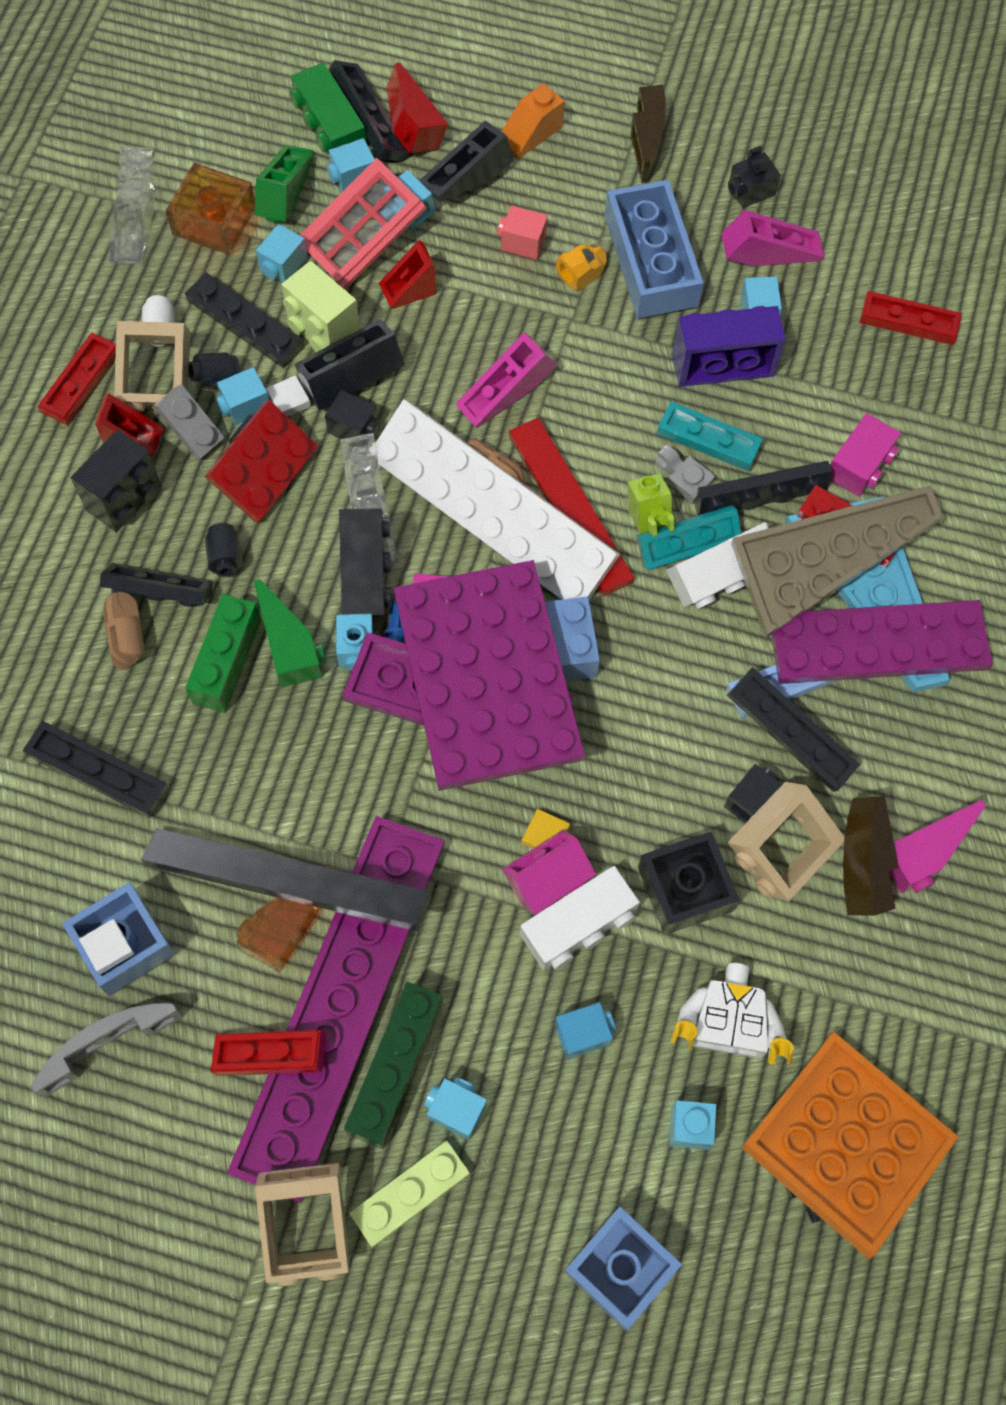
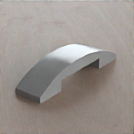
[31,1003,183,1098]

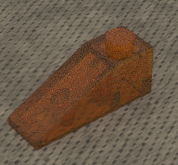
[236,865,336,973]

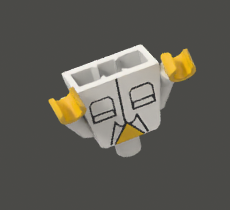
[670,963,794,1065]

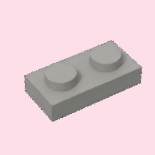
[153,384,225,459]

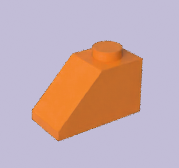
[501,83,565,160]

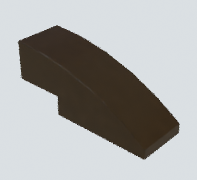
[630,85,666,183]
[843,795,899,916]

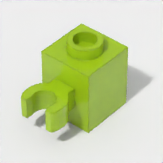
[627,473,675,536]

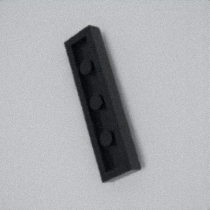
[329,60,408,161]
[185,272,305,369]
[695,461,832,516]
[726,667,860,792]
[22,720,169,818]

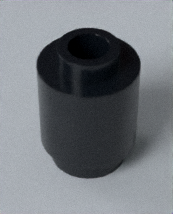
[188,352,240,388]
[204,523,243,577]

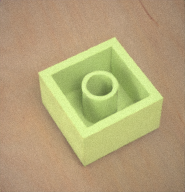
[281,261,360,352]

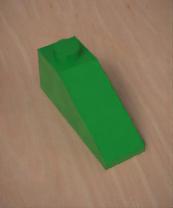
[255,145,314,223]
[254,579,326,688]

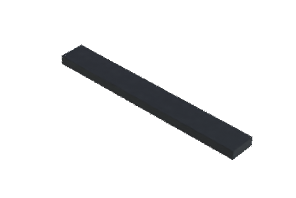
[141,828,431,931]

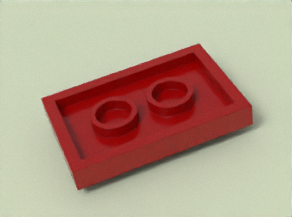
[204,400,318,522]

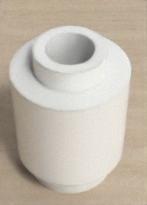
[142,295,175,347]

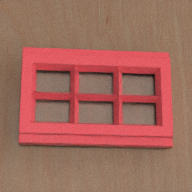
[300,158,427,290]

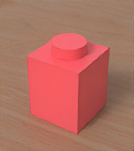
[497,205,548,260]

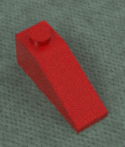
[386,62,449,153]

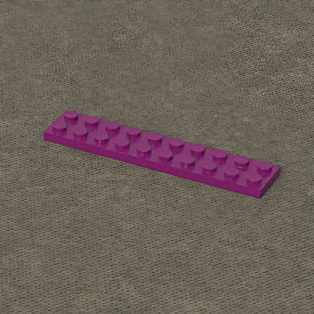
[227,816,445,1204]

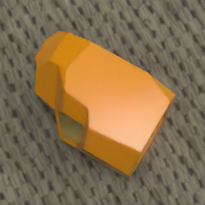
[556,243,607,291]

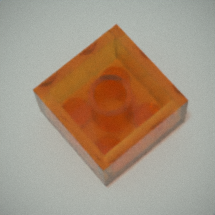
[165,162,255,255]

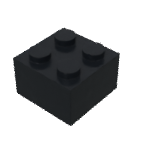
[70,429,161,533]
[637,831,740,935]

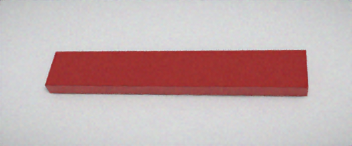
[509,418,634,597]

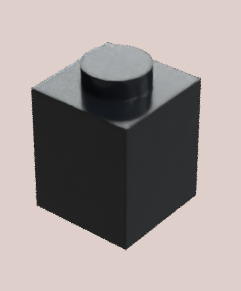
[325,390,380,449]
[724,764,783,824]

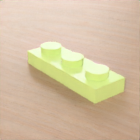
[349,1140,470,1248]

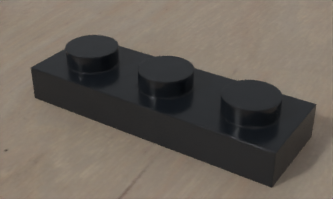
[100,563,213,607]

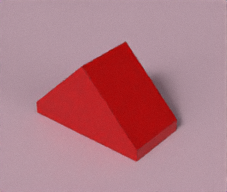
[379,240,436,309]
[95,393,164,457]

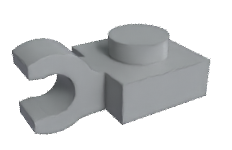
[655,444,715,504]

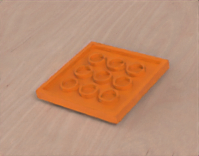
[741,1032,958,1260]

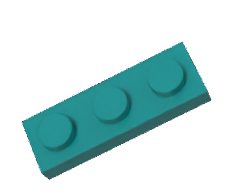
[657,401,763,471]
[636,505,741,570]

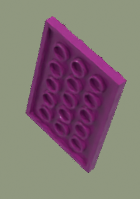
[394,560,585,791]

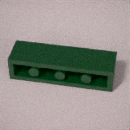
[344,982,443,1149]

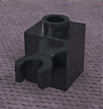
[728,145,781,209]

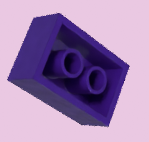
[672,306,786,387]

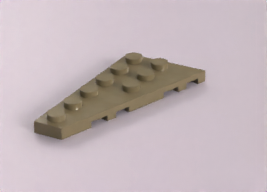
[731,485,943,639]

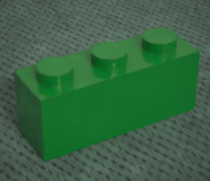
[289,62,366,154]
[185,594,261,714]

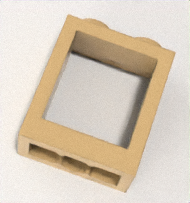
[114,321,190,413]
[728,782,845,902]
[255,1163,350,1286]

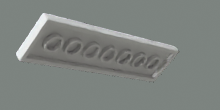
[368,399,620,600]

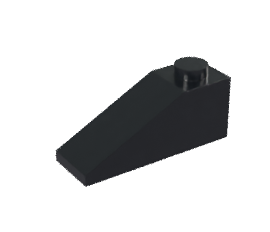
[419,120,514,201]

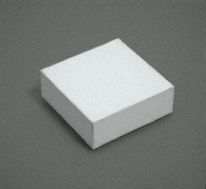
[266,375,311,417]
[79,919,134,975]

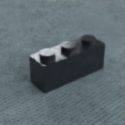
[294,318,405,411]
[339,508,392,616]

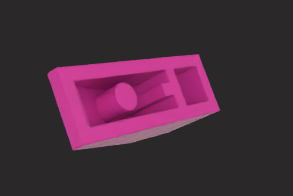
[721,210,825,266]
[455,332,558,428]
[889,800,986,894]

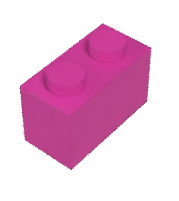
[830,412,901,497]
[502,830,596,915]

